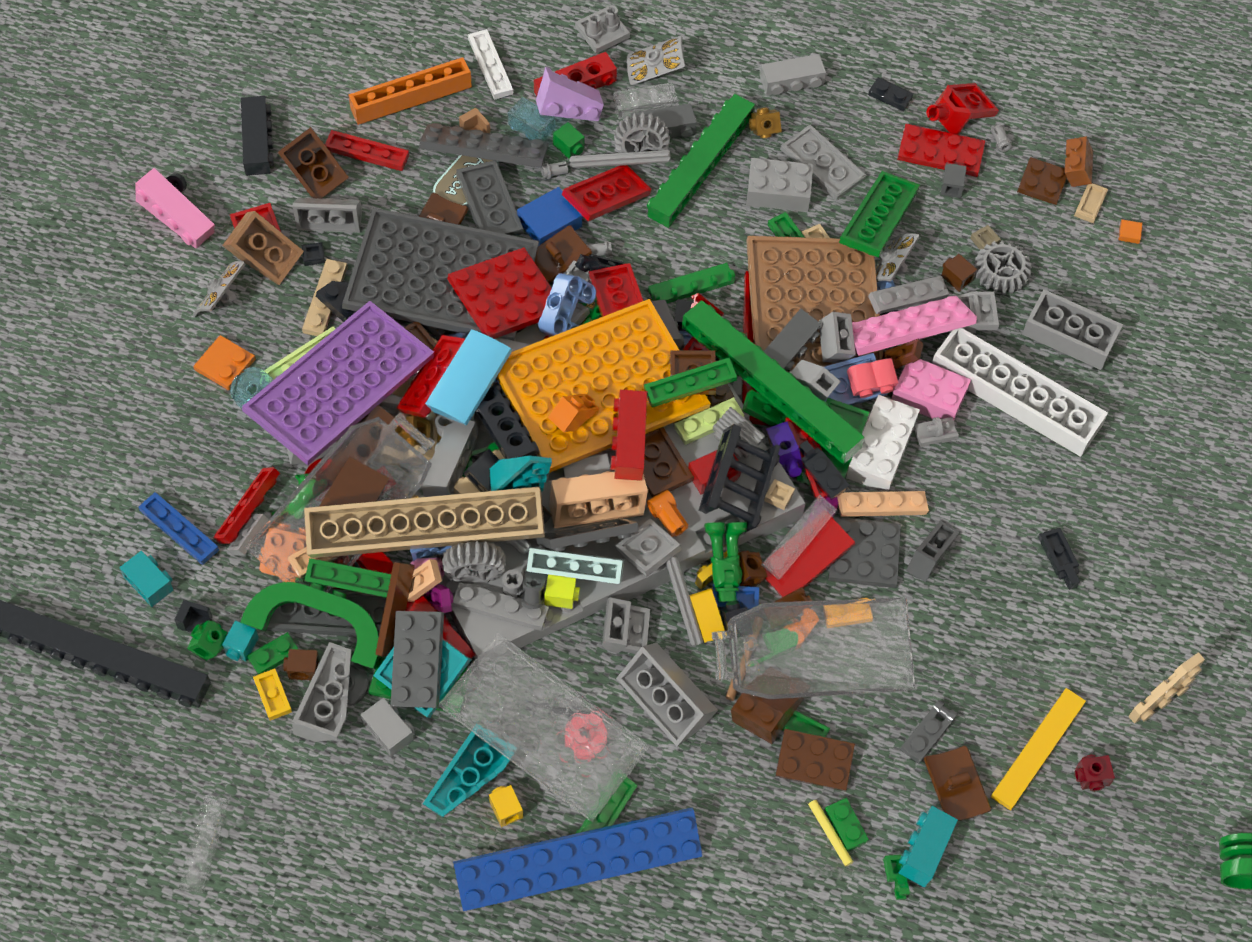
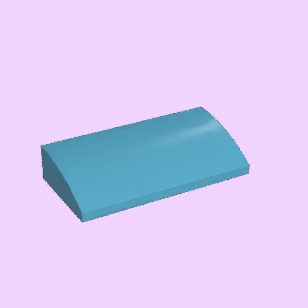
[425,329,513,425]

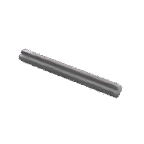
[569,150,671,168]

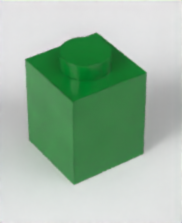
[553,122,585,159]

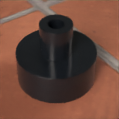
[166,173,187,193]

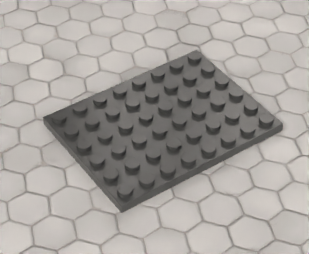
[342,208,539,341]

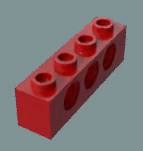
[534,52,617,96]

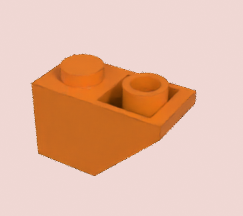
[548,394,600,432]

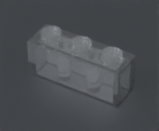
[613,83,678,123]

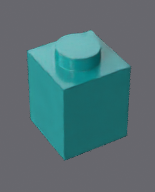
[222,621,259,661]

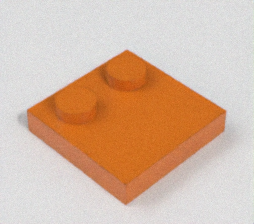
[193,335,256,390]

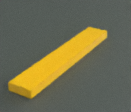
[991,688,1086,811]

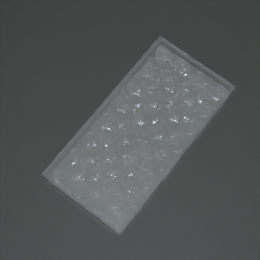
[439,633,650,822]

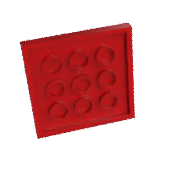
[447,247,552,339]

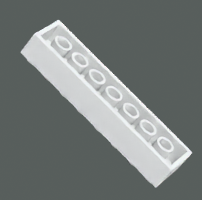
[932,328,1108,457]

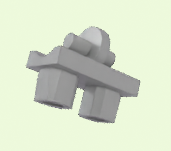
[914,417,959,447]

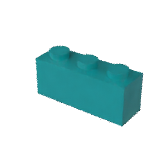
[899,806,958,887]

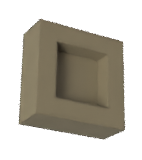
[970,225,1001,250]

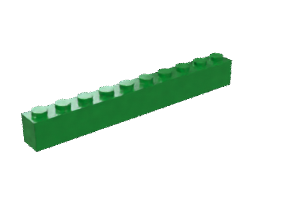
[682,300,864,465]

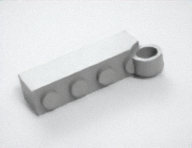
[420,415,479,497]

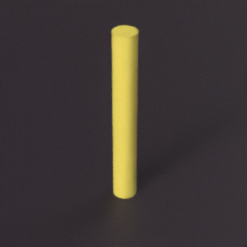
[808,800,854,867]

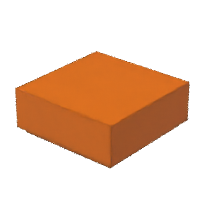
[1118,219,1142,244]

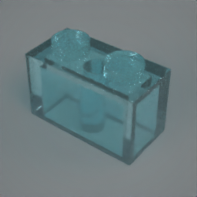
[508,97,555,141]

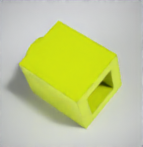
[545,574,580,609]

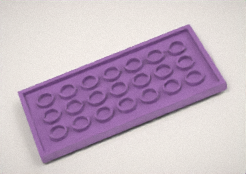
[242,301,434,465]

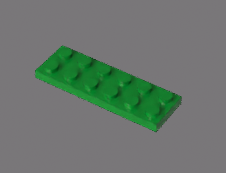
[839,171,920,258]

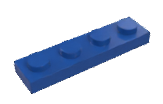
[139,492,219,565]

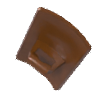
[419,193,469,225]
[535,225,592,283]
[924,746,991,821]

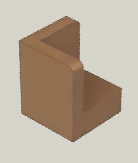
[459,108,490,133]

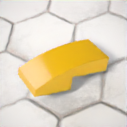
[689,588,726,643]

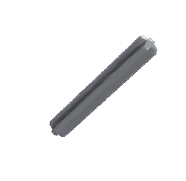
[666,556,703,646]

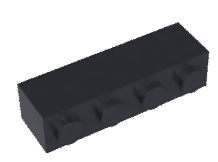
[240,96,274,176]

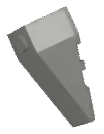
[292,642,351,742]

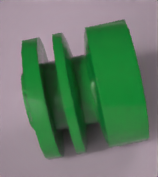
[1219,833,1252,890]

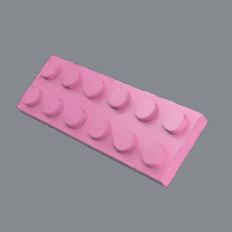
[852,296,977,356]

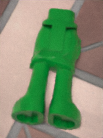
[704,522,747,602]

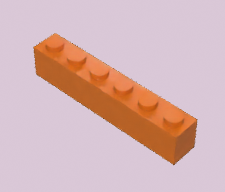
[348,57,472,125]

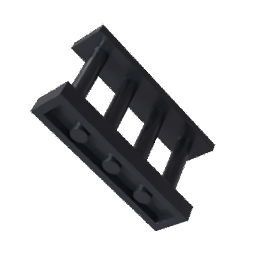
[698,424,781,533]

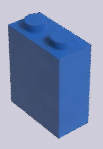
[517,187,583,246]

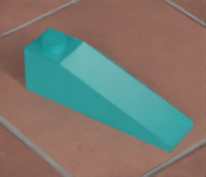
[490,456,552,492]

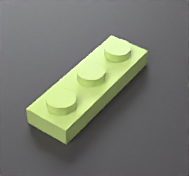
[674,397,744,445]

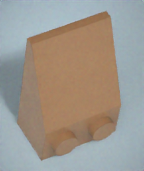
[222,211,304,285]

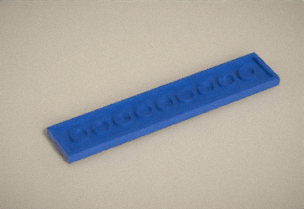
[453,808,702,911]

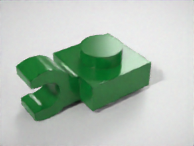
[883,855,911,900]

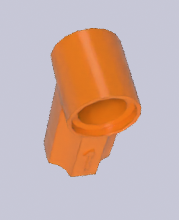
[647,490,688,537]

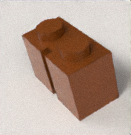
[1065,136,1093,187]

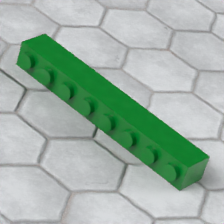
[647,93,755,228]

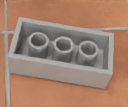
[1022,289,1123,370]

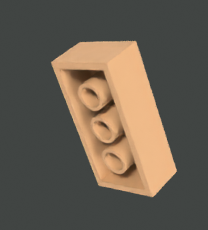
[549,471,648,528]

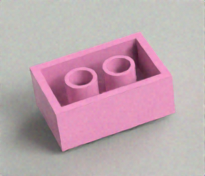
[892,359,971,420]

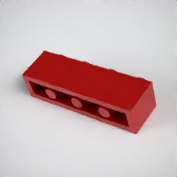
[610,389,647,481]

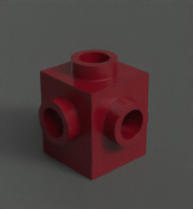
[1075,755,1115,791]

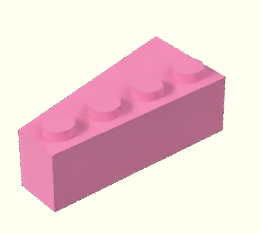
[135,168,215,248]

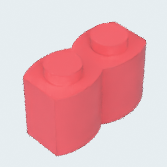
[847,358,898,398]

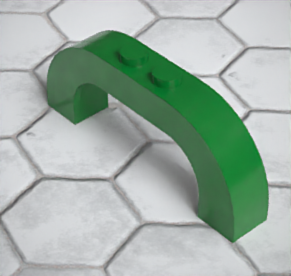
[240,582,380,669]

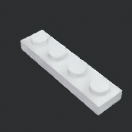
[468,29,513,100]

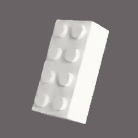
[846,395,920,492]

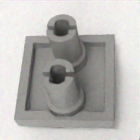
[575,5,630,54]

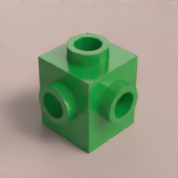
[187,620,228,661]

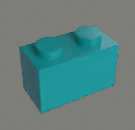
[119,550,174,607]

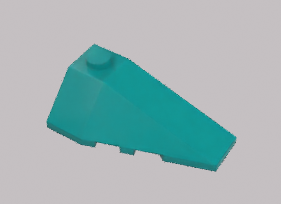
[423,724,517,817]

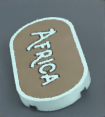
[433,155,499,207]

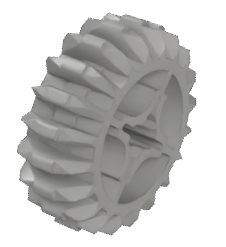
[614,112,670,165]
[974,241,1032,295]
[442,541,506,584]

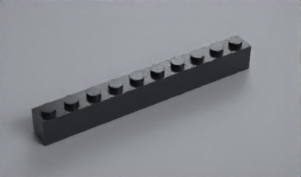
[0,600,211,708]

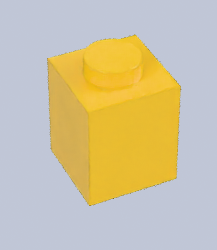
[489,785,523,827]

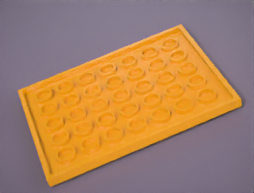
[496,299,711,473]

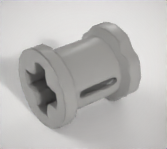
[502,570,523,598]

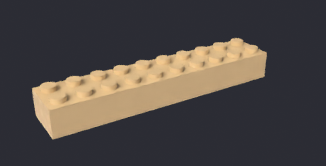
[304,487,545,558]

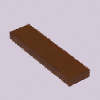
[375,562,415,657]

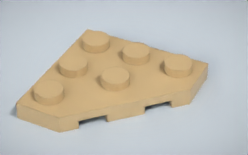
[1129,652,1205,724]

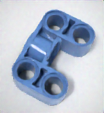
[538,273,596,337]

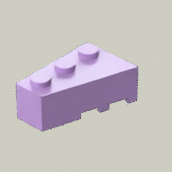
[536,67,604,121]

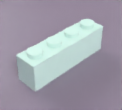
[527,547,624,584]

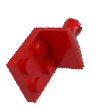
[926,83,999,135]

